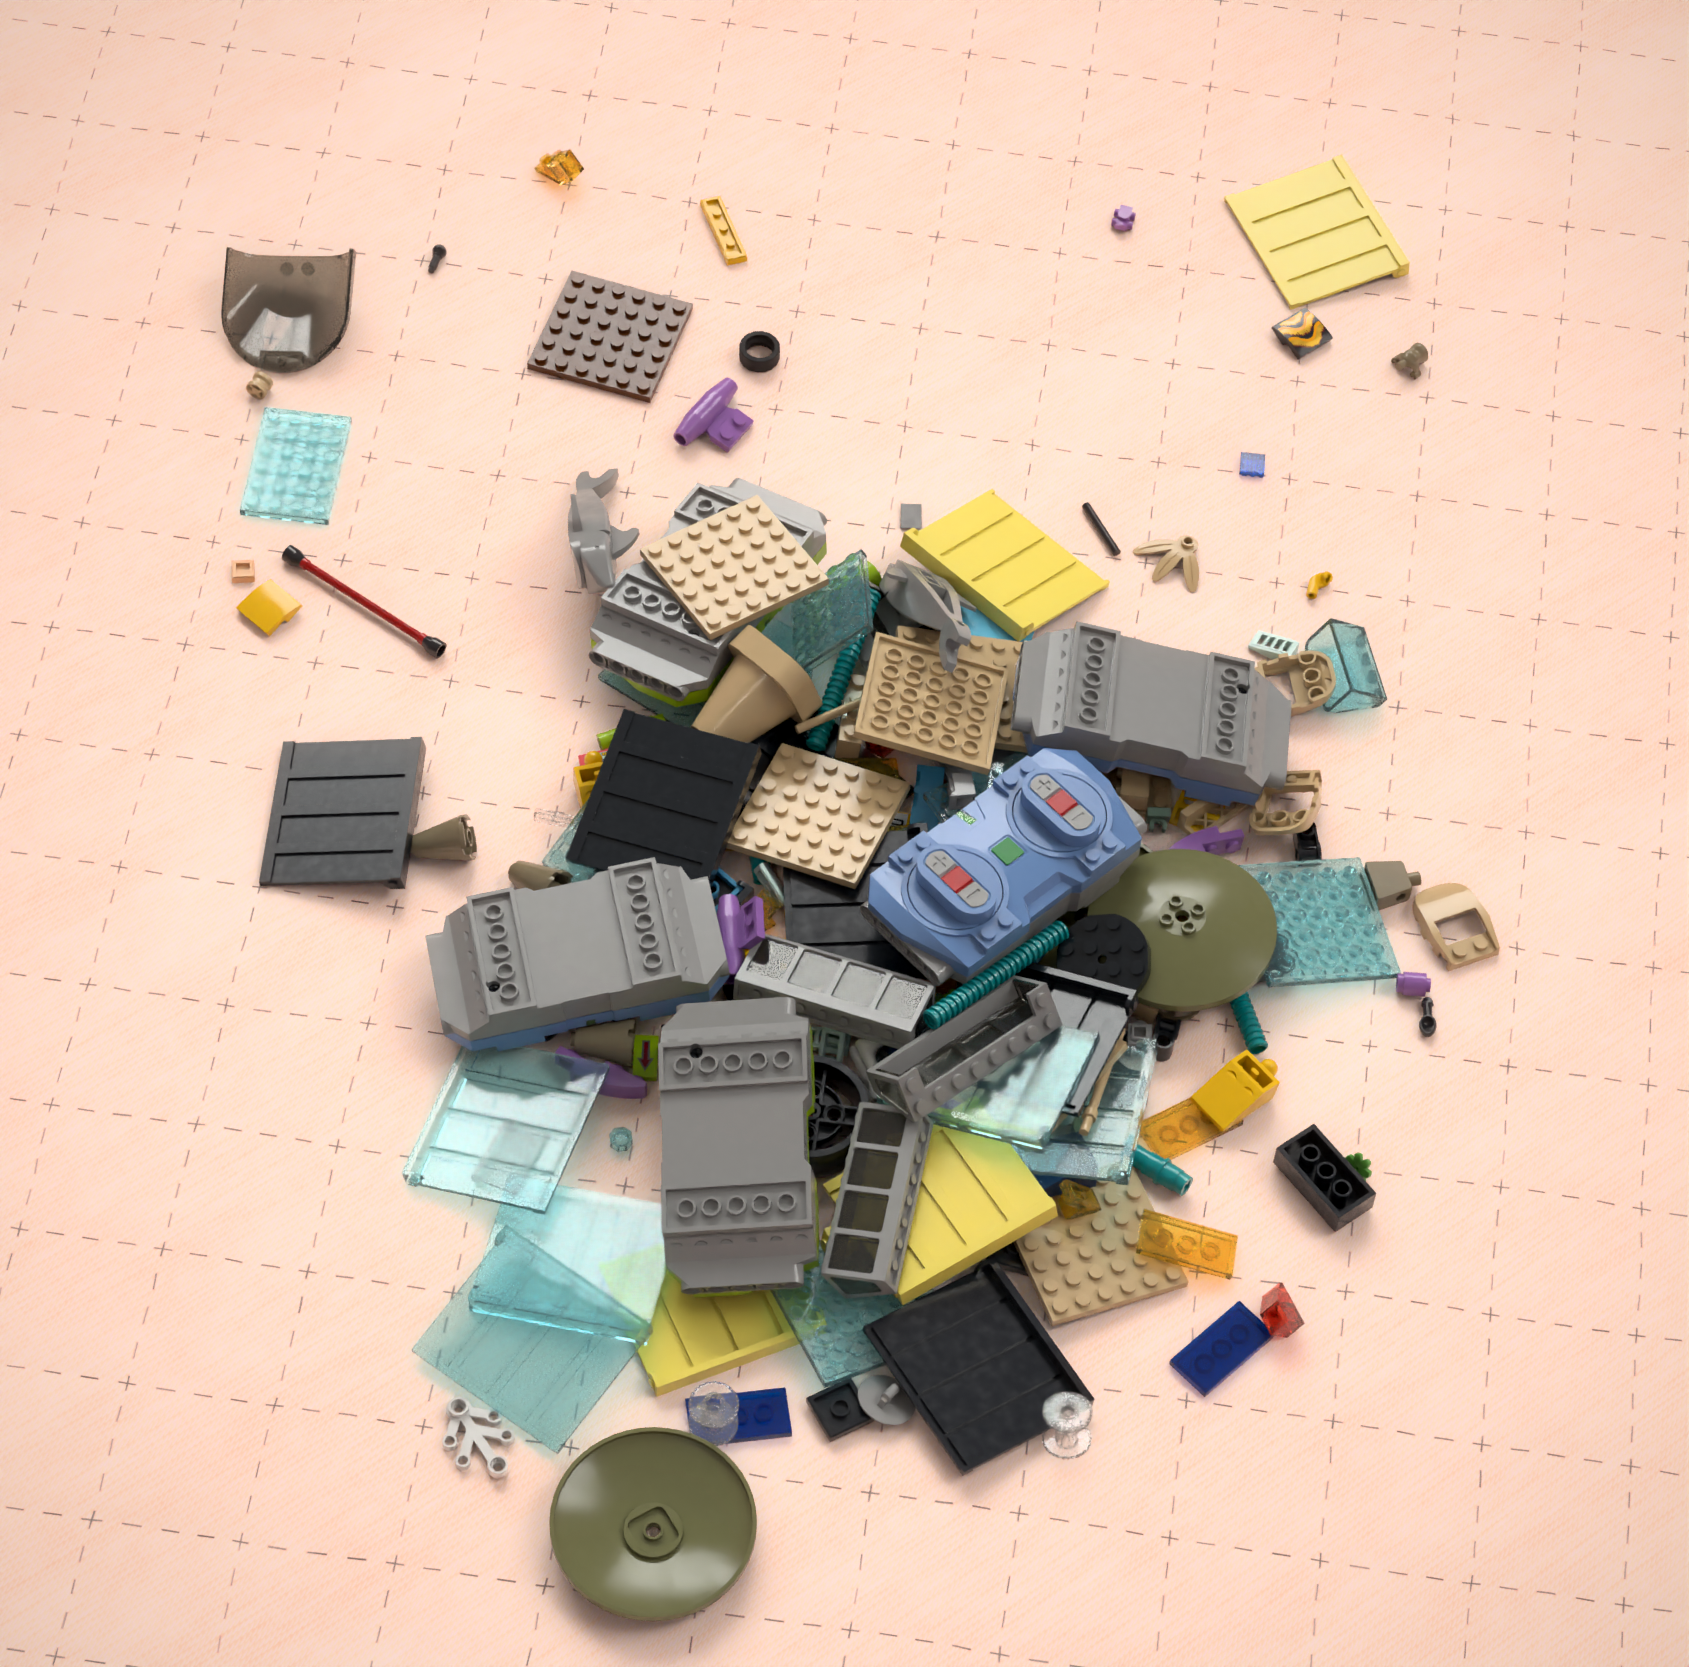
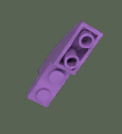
[1169,826,1245,855]
[555,1046,647,1099]

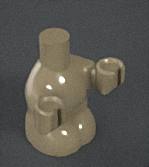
[1391,342,1428,380]

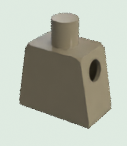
[1362,861,1422,911]

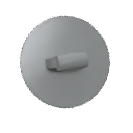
[858,1375,915,1426]

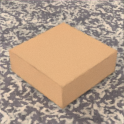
[231,560,255,583]

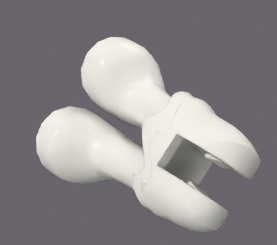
[849,1038,884,1104]

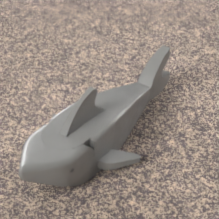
[568,468,640,594]
[879,559,977,673]

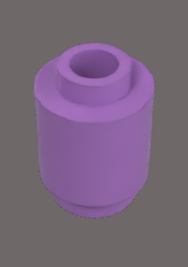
[1396,971,1431,997]

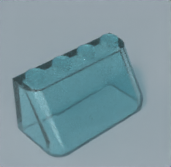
[1305,618,1387,713]

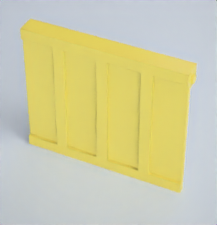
[1224,154,1410,310]
[900,489,1110,641]
[823,1097,1058,1305]
[599,1244,827,1397]

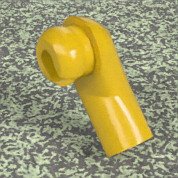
[1306,571,1333,599]

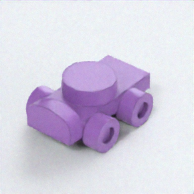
[1111,205,1136,231]

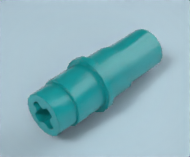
[1120,1140,1193,1196]

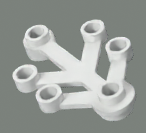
[442,1397,515,1478]

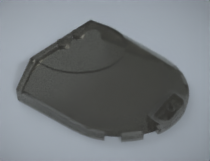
[221,247,357,373]

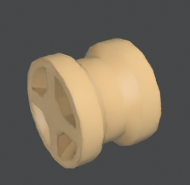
[246,371,274,399]

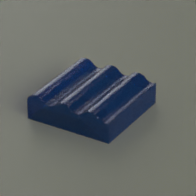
[1239,452,1266,478]

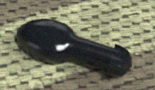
[1419,997,1437,1037]

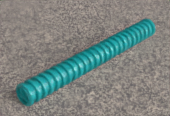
[806,588,881,751]
[923,921,1069,1030]
[1229,992,1268,1054]

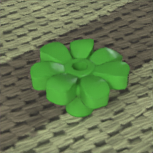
[1345,1152,1372,1181]

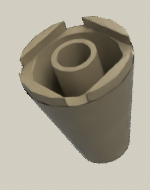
[411,814,477,861]
[508,860,574,891]
[570,1018,636,1067]

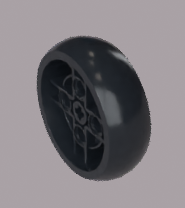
[808,1055,875,1178]

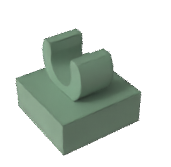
[1145,807,1171,833]

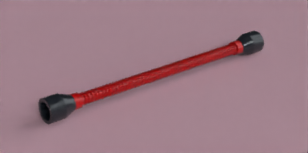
[282,545,447,659]

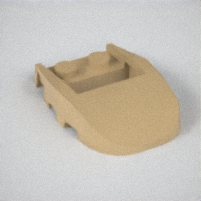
[1255,650,1336,716]
[1249,770,1322,835]
[1412,883,1500,971]

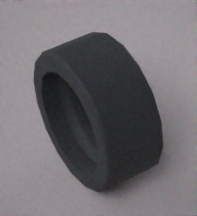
[739,331,780,373]

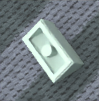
[754,862,784,910]

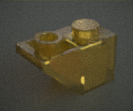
[534,149,584,185]

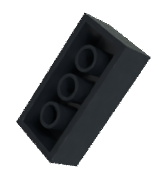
[1273,1124,1377,1232]

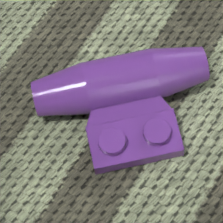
[673,377,754,453]
[717,894,765,984]

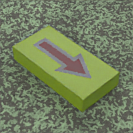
[632,1035,659,1081]

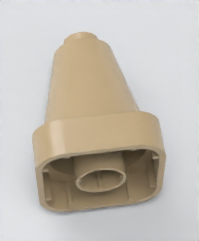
[691,625,823,743]

